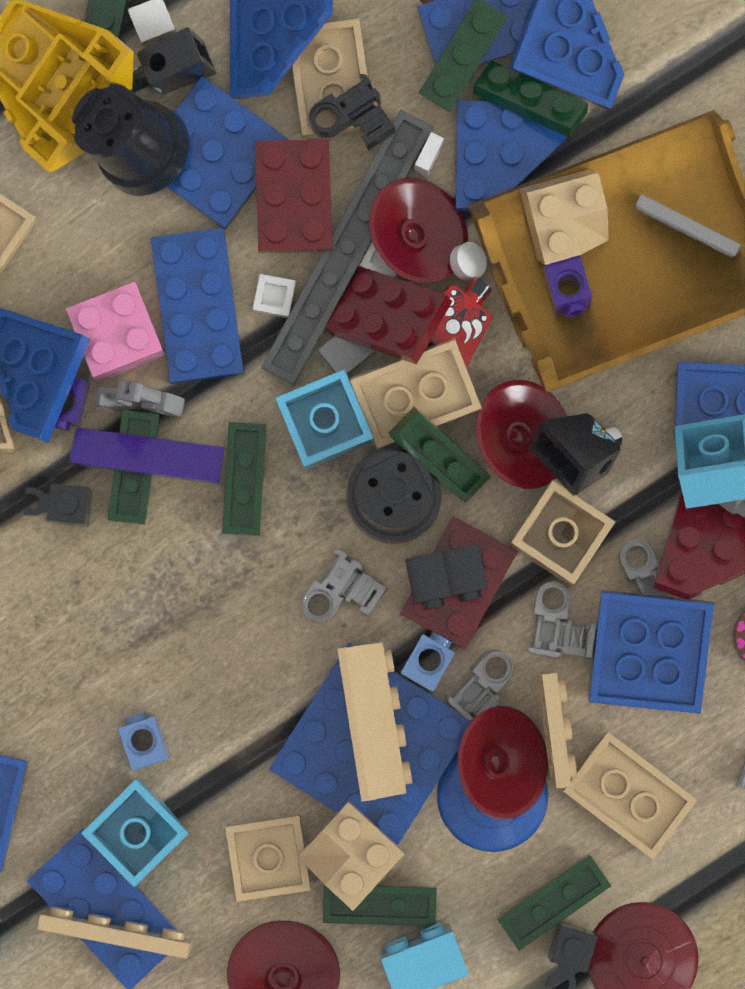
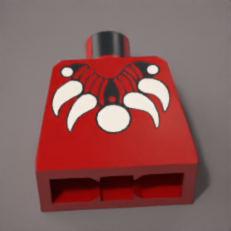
[427,277,493,367]

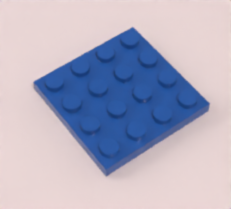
[269,643,472,845]

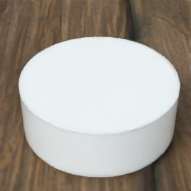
[450,242,487,281]

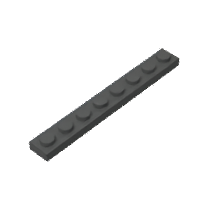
[261,109,433,386]

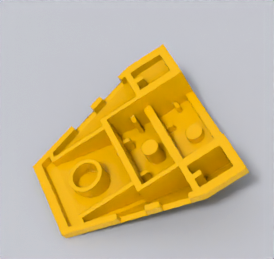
[0,0,134,173]

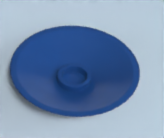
[437,752,548,852]

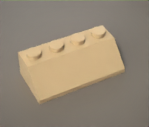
[337,642,413,802]

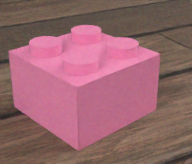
[66,282,166,383]

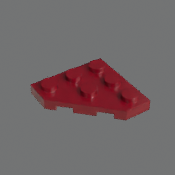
[653,490,745,600]

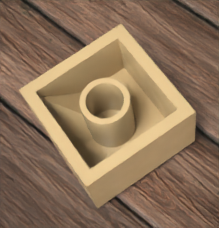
[519,169,609,265]
[509,480,615,586]
[298,800,405,911]

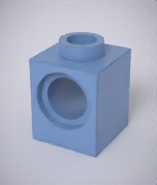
[400,632,455,692]
[118,711,171,771]

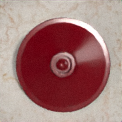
[369,178,468,283]
[476,380,567,489]
[458,706,548,820]
[588,902,699,989]
[227,921,340,989]

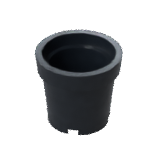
[72,84,189,196]
[346,448,442,544]

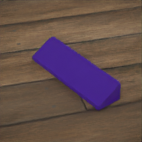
[69,428,224,485]

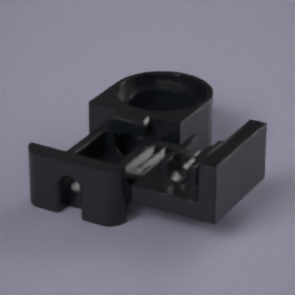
[309,74,396,150]

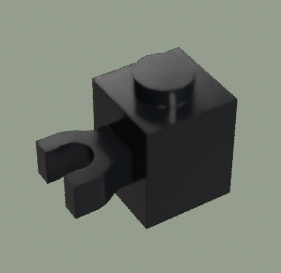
[23,483,93,527]
[545,921,598,989]

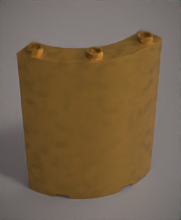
[468,110,745,392]

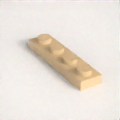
[37,907,193,959]

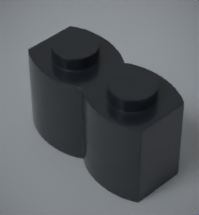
[405,544,488,610]

